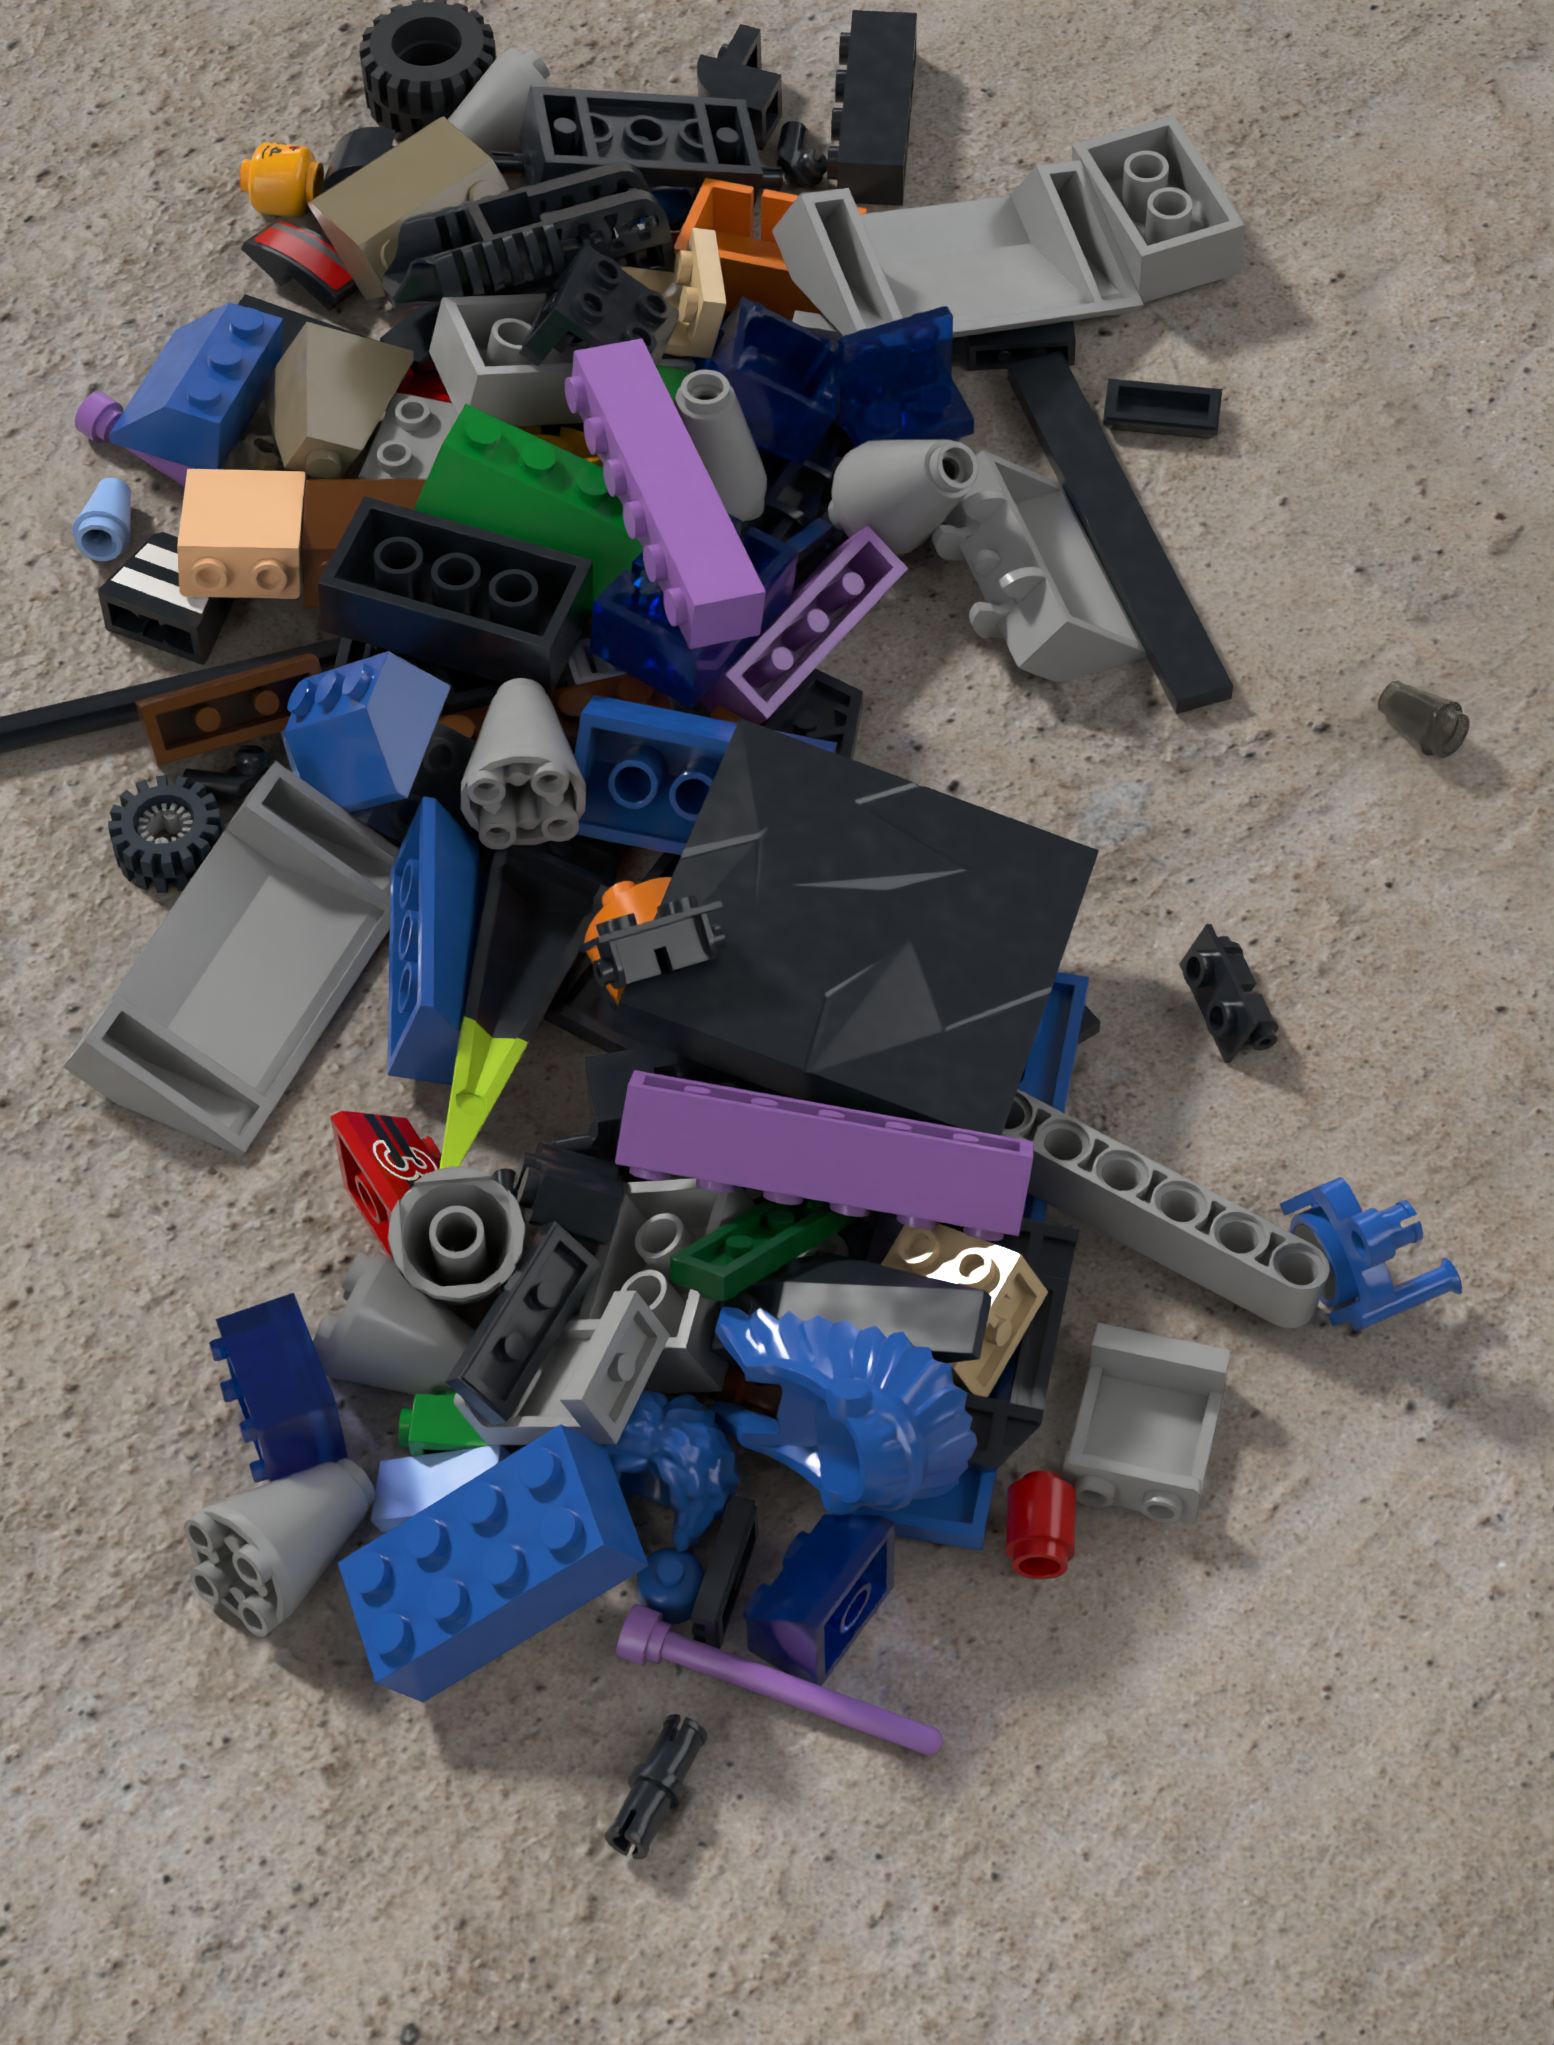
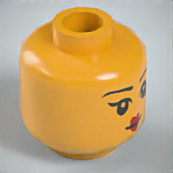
[239,142,324,218]

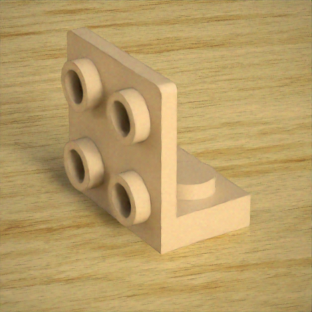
[620,228,727,359]
[881,1223,1048,1397]

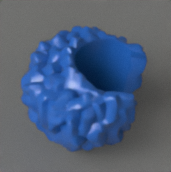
[601,1390,741,1552]

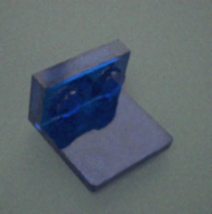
[839,306,974,447]

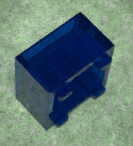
[706,297,844,466]
[209,1292,348,1483]

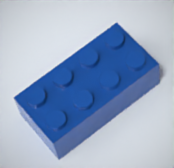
[338,1424,649,1702]

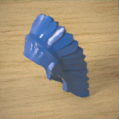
[711,1307,977,1515]

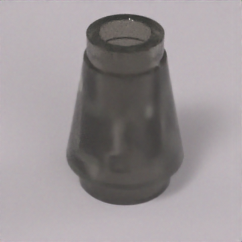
[1378,680,1470,758]

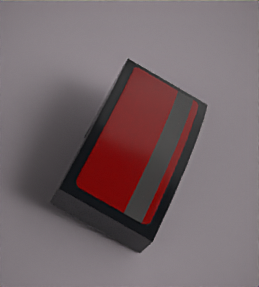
[241,218,359,311]

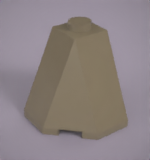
[262,322,414,479]

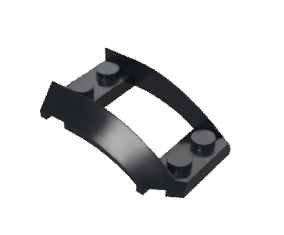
[866,1211,1079,1473]

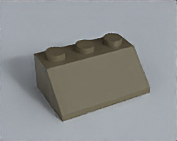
[307,116,510,301]

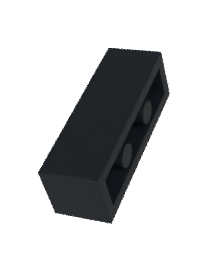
[966,321,1076,371]

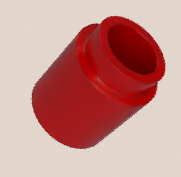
[1005,1471,1076,1579]

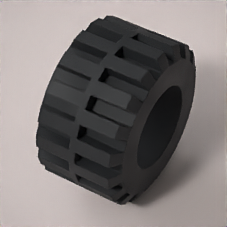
[359,0,497,139]

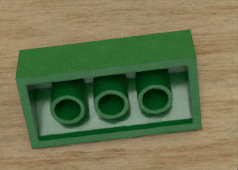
[413,404,651,632]

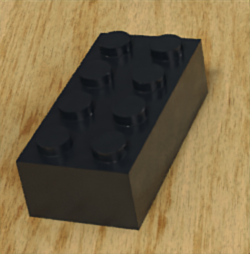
[318,496,593,697]

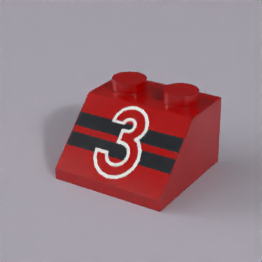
[330,1111,441,1258]

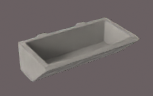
[932,450,1146,683]

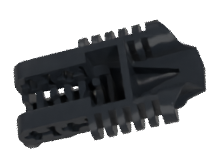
[383,162,676,310]

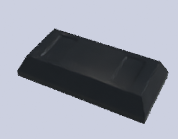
[1103,378,1223,439]

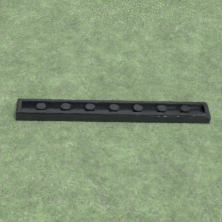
[1007,351,1233,714]

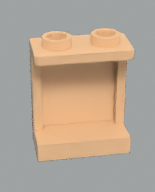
[177,469,306,599]

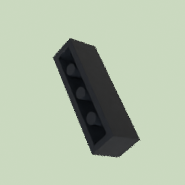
[827,10,917,206]

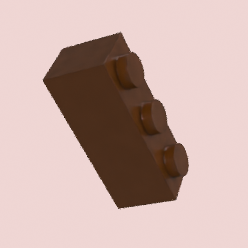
[135,653,322,766]

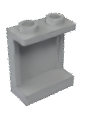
[454,1291,670,1445]
[1062,1322,1231,1523]

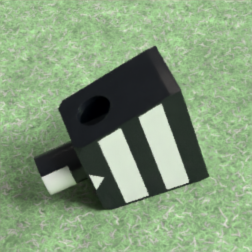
[98,532,235,665]

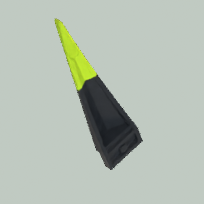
[439,834,624,1170]

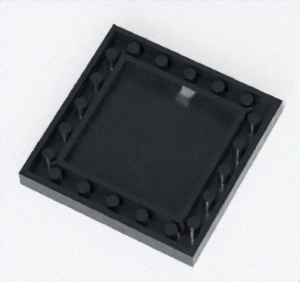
[611,718,1099,1136]

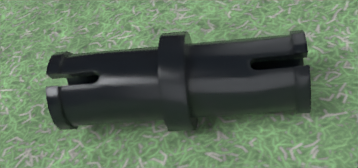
[605,1714,707,1859]

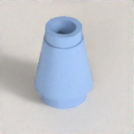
[73,478,131,561]

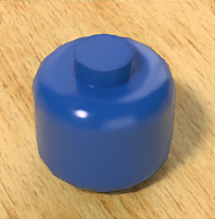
[637,1547,705,1624]

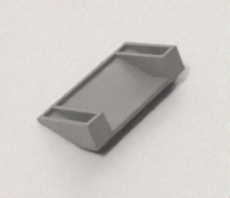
[772,160,1144,351]
[63,761,399,1157]

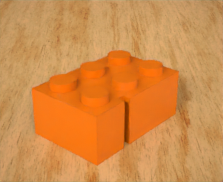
[674,178,867,324]

